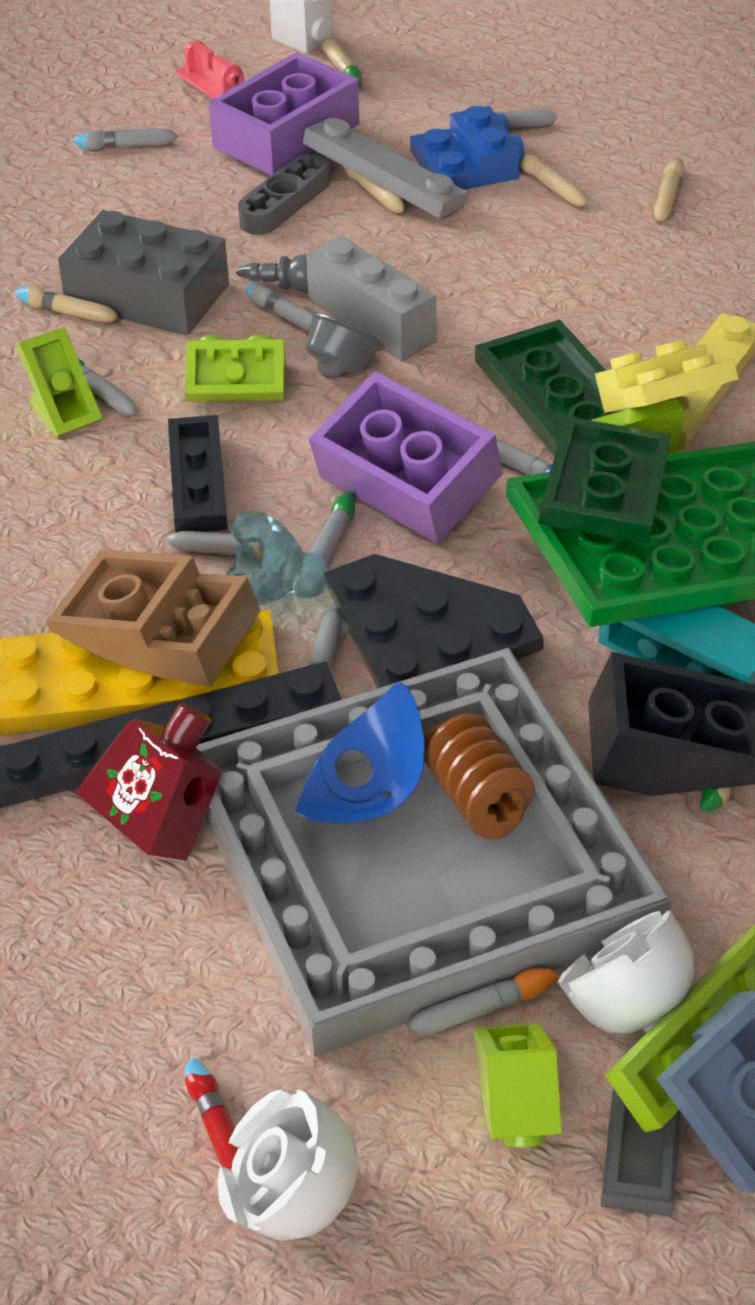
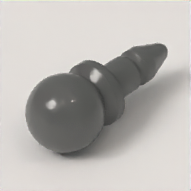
[236,254,308,292]

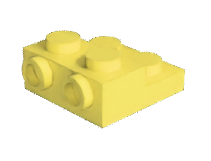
[595,339,739,413]

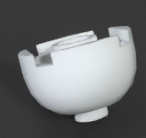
[558,910,696,1035]
[218,1089,358,1241]

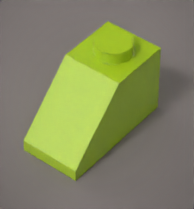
[473,1022,562,1147]

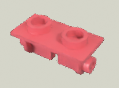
[175,40,244,99]

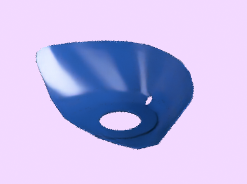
[295,682,425,824]

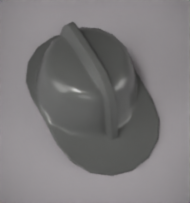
[304,306,385,377]

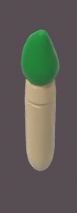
[322,38,363,87]

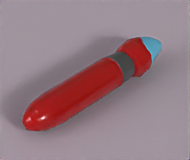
[184,1058,238,1170]

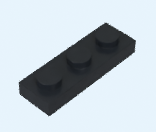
[168,415,228,533]

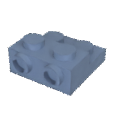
[656,991,755,1193]

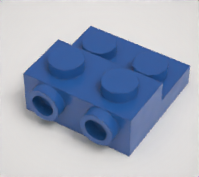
[410,106,524,190]

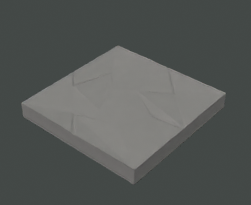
[196,648,671,1056]

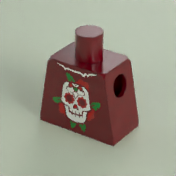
[76,703,221,861]

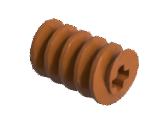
[424,713,534,839]

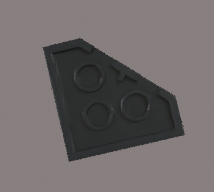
[324,554,544,689]

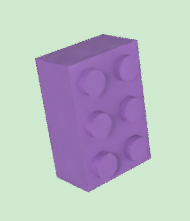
[209,52,360,176]
[308,371,503,544]

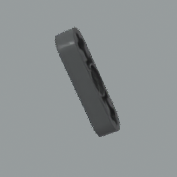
[238,153,330,234]

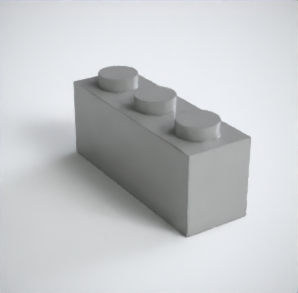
[306,235,436,362]

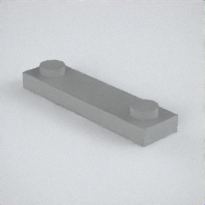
[303,118,468,219]

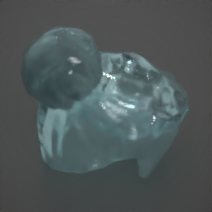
[226,510,328,605]

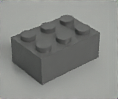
[58,210,229,335]

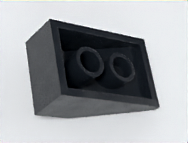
[588,652,755,796]

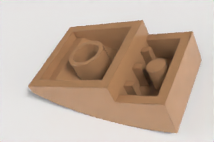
[46,550,261,686]

